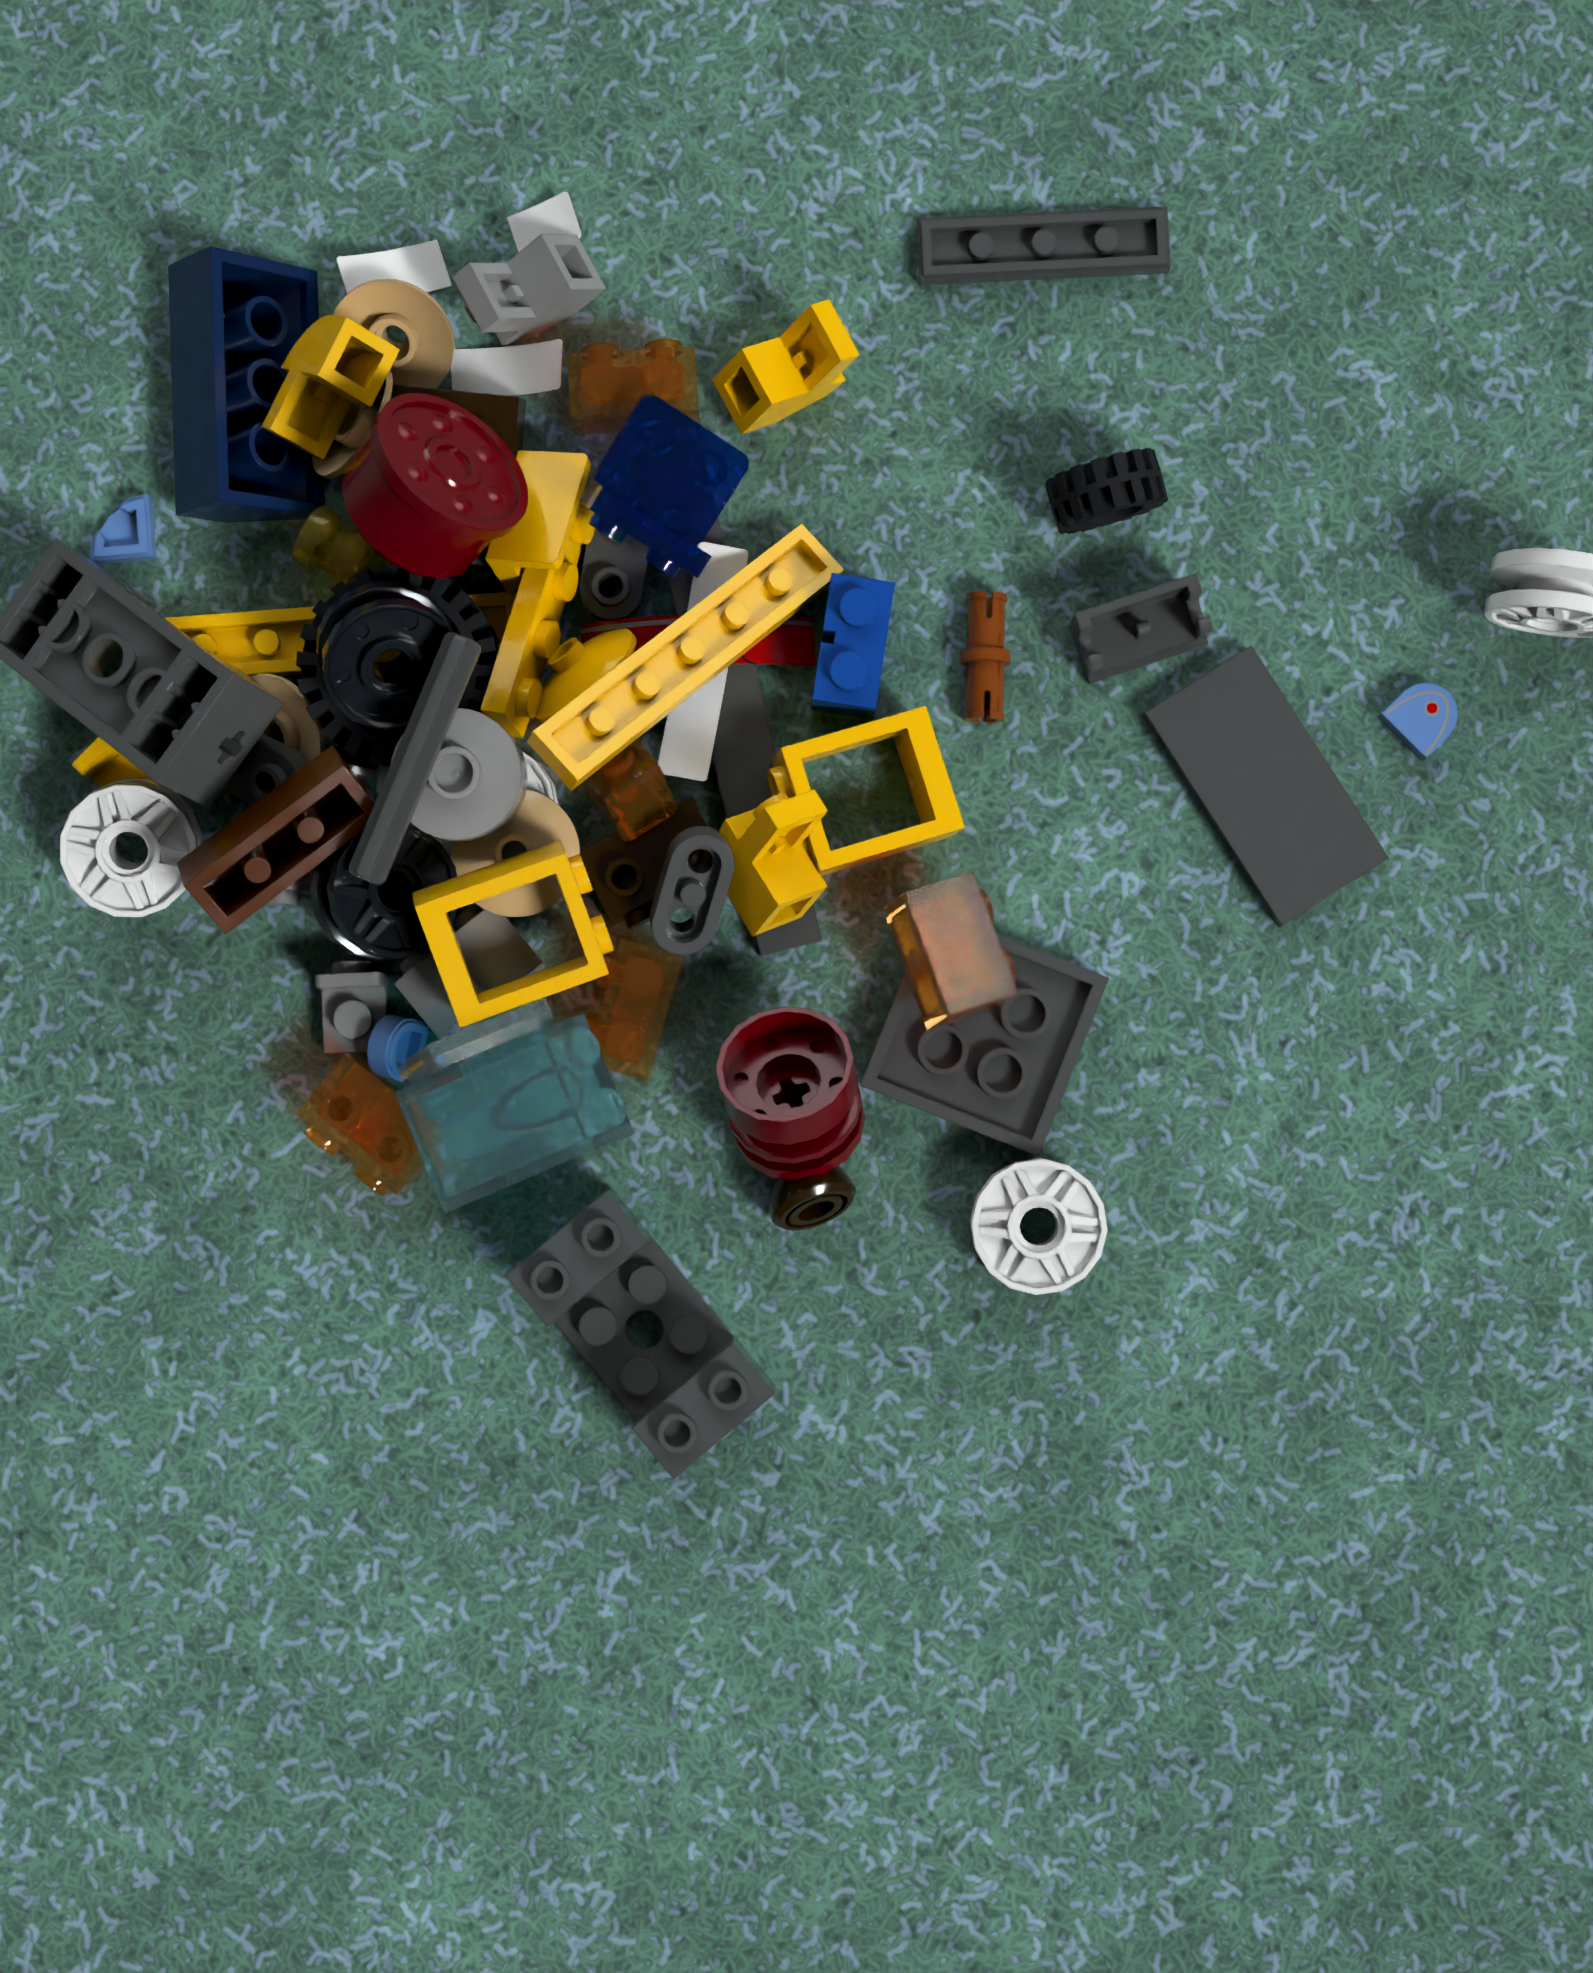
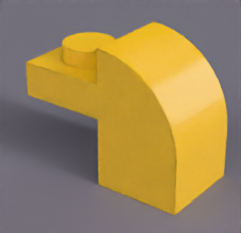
[712,299,860,435]
[261,315,400,460]
[719,789,828,937]

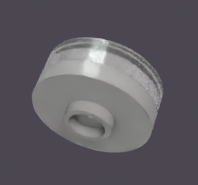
[390,708,528,843]

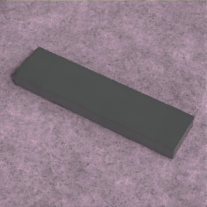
[917,206,1171,285]

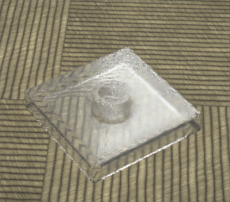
[397,997,554,1090]

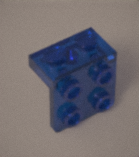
[580,394,749,578]

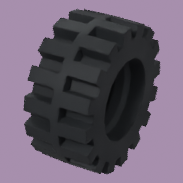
[1045,448,1168,534]

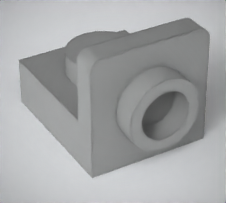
[315,961,389,1054]

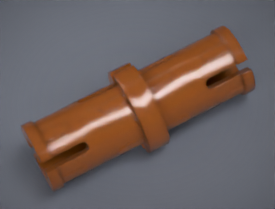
[961,591,1010,723]

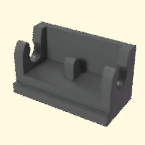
[1068,573,1212,684]

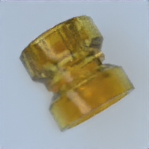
[292,505,376,584]

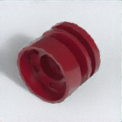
[716,1006,865,1180]

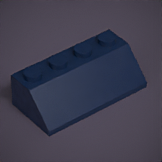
[168,246,325,523]

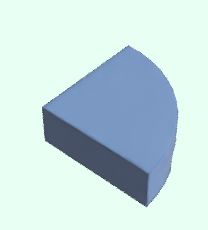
[90,494,157,565]

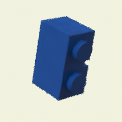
[812,573,895,720]

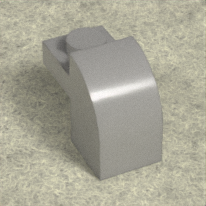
[452,234,606,345]

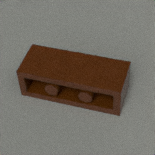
[177,745,376,935]

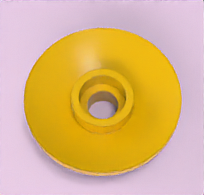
[535,628,637,723]

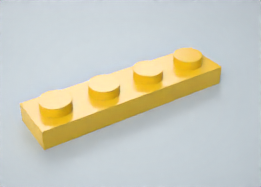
[480,492,596,739]

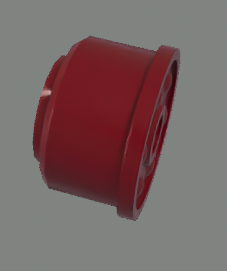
[341,393,528,579]

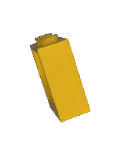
[767,706,965,876]
[412,840,614,1028]

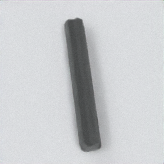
[349,632,481,885]

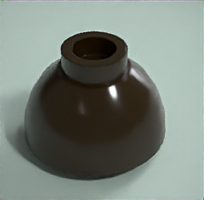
[769,1166,856,1231]

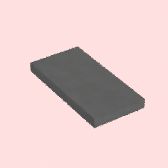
[1142,645,1389,927]

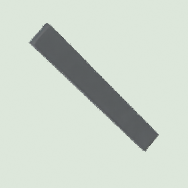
[641,452,822,956]

